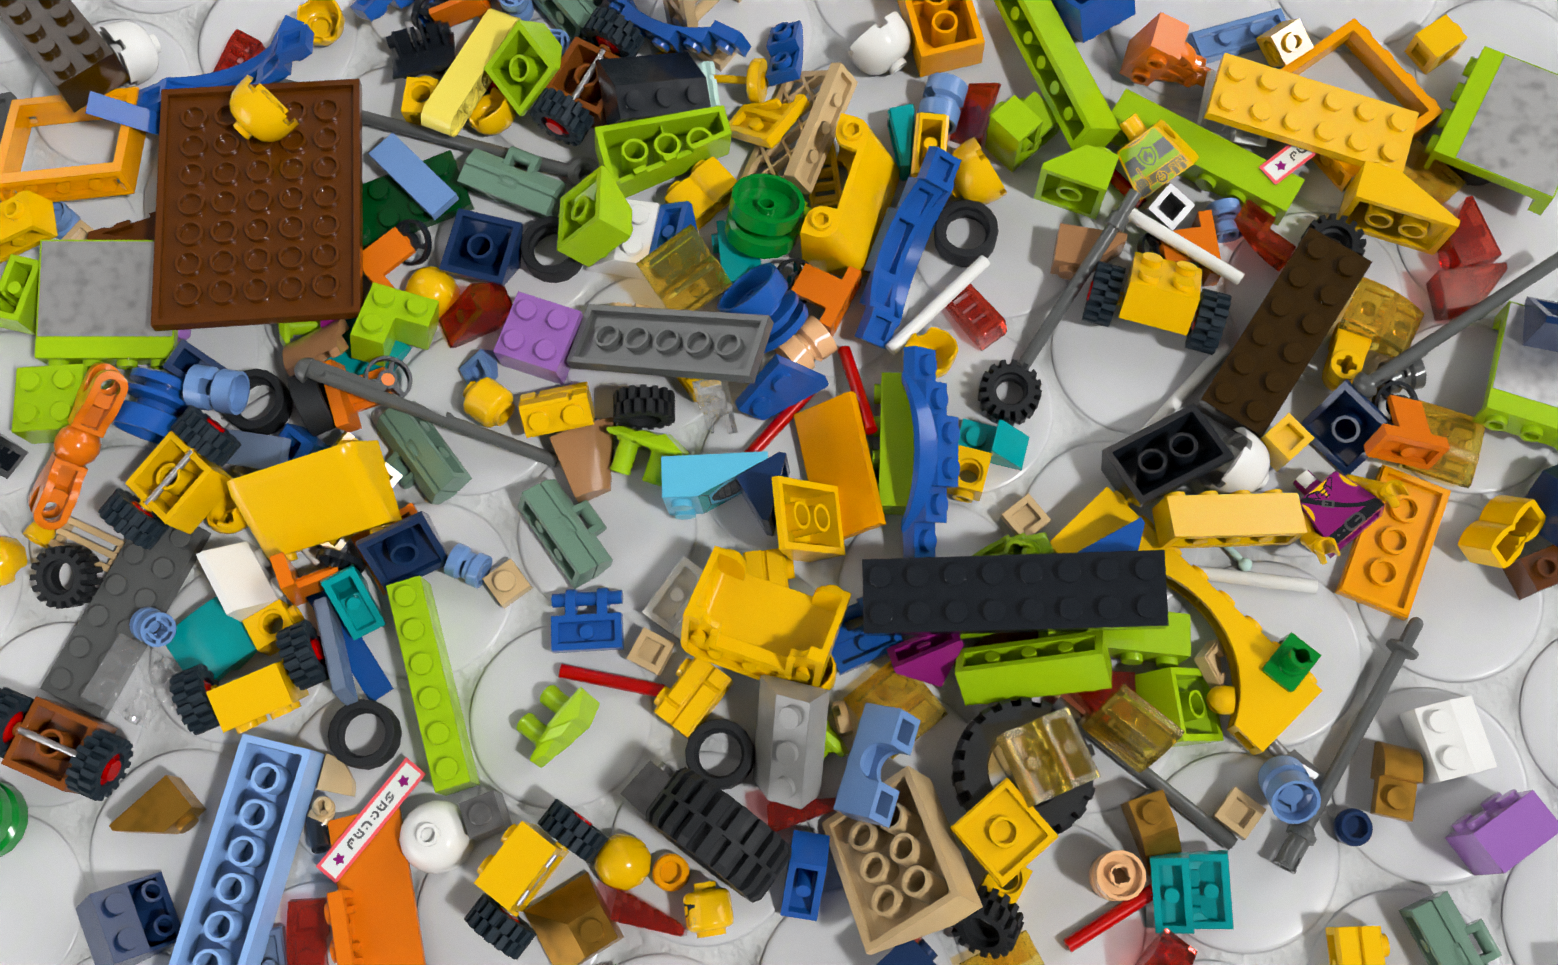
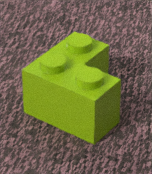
[985,91,1060,173]
[0,254,39,335]
[350,282,439,367]

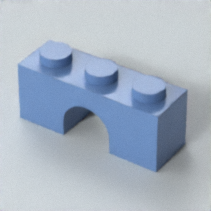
[833,703,921,828]

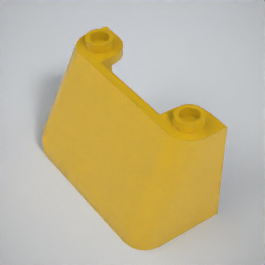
[800,113,900,277]
[226,440,402,562]
[680,546,852,687]

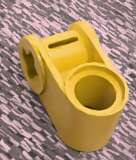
[1322,322,1374,391]

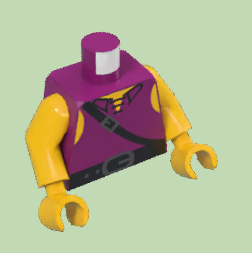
[1293,470,1409,565]

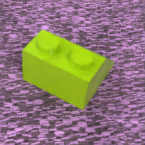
[484,20,562,116]
[1033,145,1120,220]
[557,165,633,267]
[1133,667,1224,748]

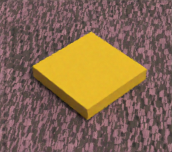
[950,778,1059,888]

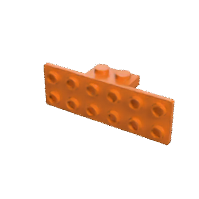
[324,806,426,965]

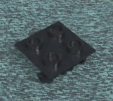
[386,20,456,80]

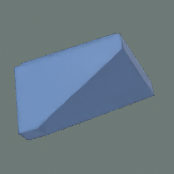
[459,349,498,385]

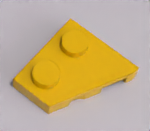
[729,94,810,149]

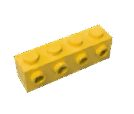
[0,190,58,263]
[1152,489,1307,549]

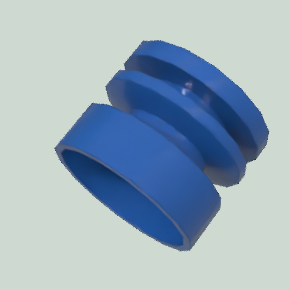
[717,263,808,353]
[111,367,188,444]

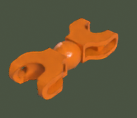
[28,362,129,530]

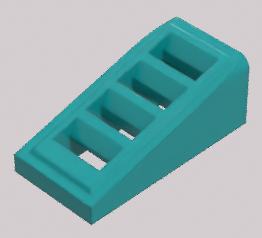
[887,104,915,181]

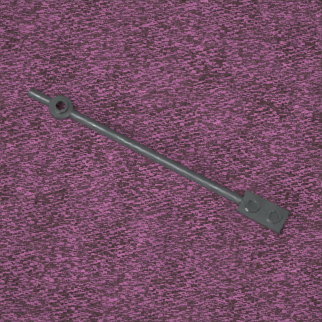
[272,79,599,187]

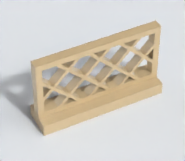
[741,62,858,194]

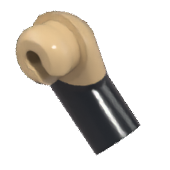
[306,796,336,854]

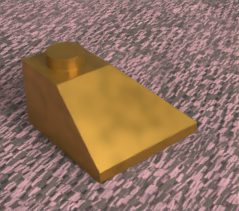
[524,872,624,965]

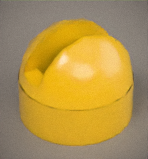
[23,521,56,548]
[1206,685,1235,715]

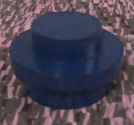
[1333,808,1373,846]

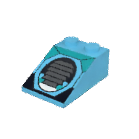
[661,451,769,520]

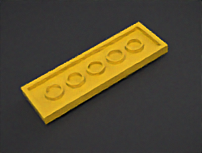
[1204,53,1419,172]

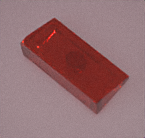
[949,83,1002,147]

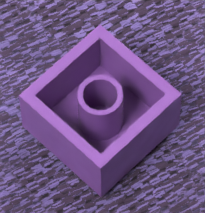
[493,291,583,385]
[1445,789,1558,876]

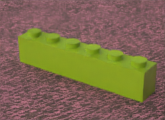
[994,0,1121,150]
[1110,88,1305,226]
[386,575,480,796]

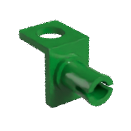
[1262,632,1322,692]

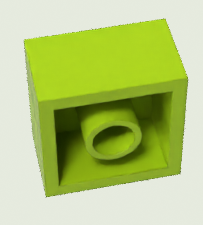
[12,364,101,444]

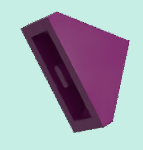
[886,634,964,687]

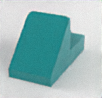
[958,418,1030,471]
[320,565,386,640]

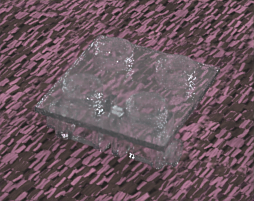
[81,633,182,729]

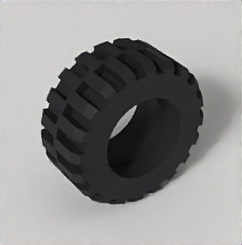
[951,697,1097,834]
[645,767,792,903]

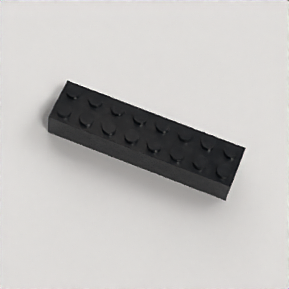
[862,550,1169,636]

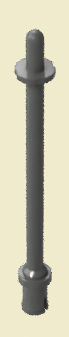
[1273,617,1424,874]

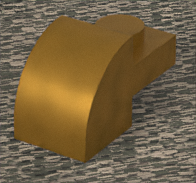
[1370,741,1423,822]

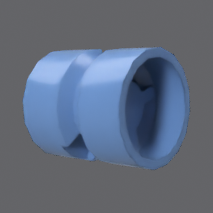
[915,72,968,135]
[183,364,250,415]
[1258,755,1321,824]

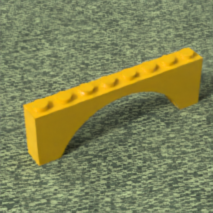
[1050,486,1323,756]

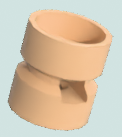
[774,315,837,369]
[1089,850,1146,901]

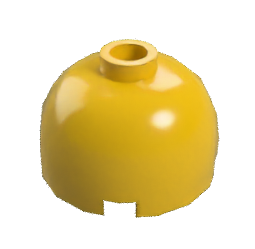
[229,75,299,142]
[952,136,1008,205]

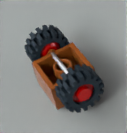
[530,7,644,146]
[0,687,134,801]

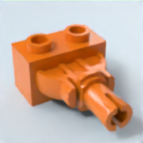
[1119,12,1215,88]

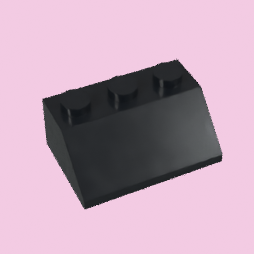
[595,52,711,125]
[1101,403,1234,508]

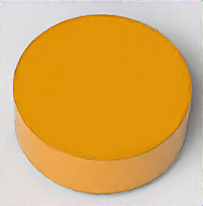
[652,854,690,892]

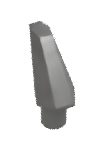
[1266,739,1324,781]

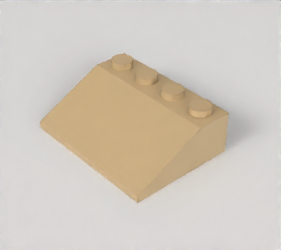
[822,766,983,955]

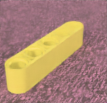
[421,8,522,137]

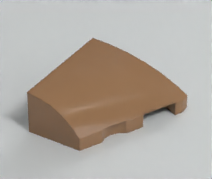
[282,319,350,377]
[549,417,616,503]

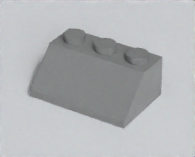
[753,674,830,809]

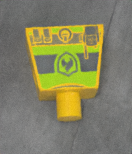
[1117,113,1199,201]

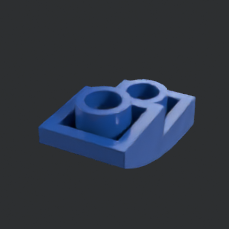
[766,20,804,86]

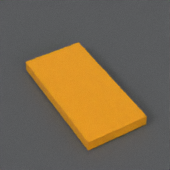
[794,391,886,540]
[1335,465,1451,621]

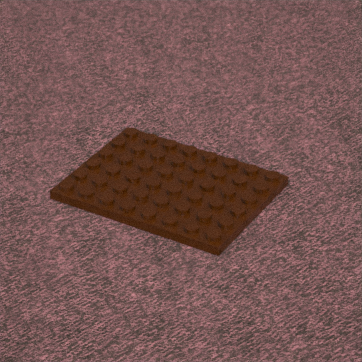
[151,79,363,331]

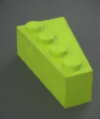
[595,105,732,198]

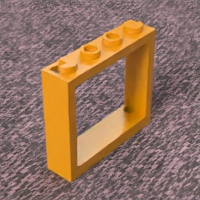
[1280,18,1443,192]
[0,87,146,202]

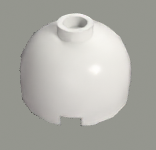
[846,11,912,75]
[99,20,162,88]
[1200,427,1270,495]
[399,800,475,874]

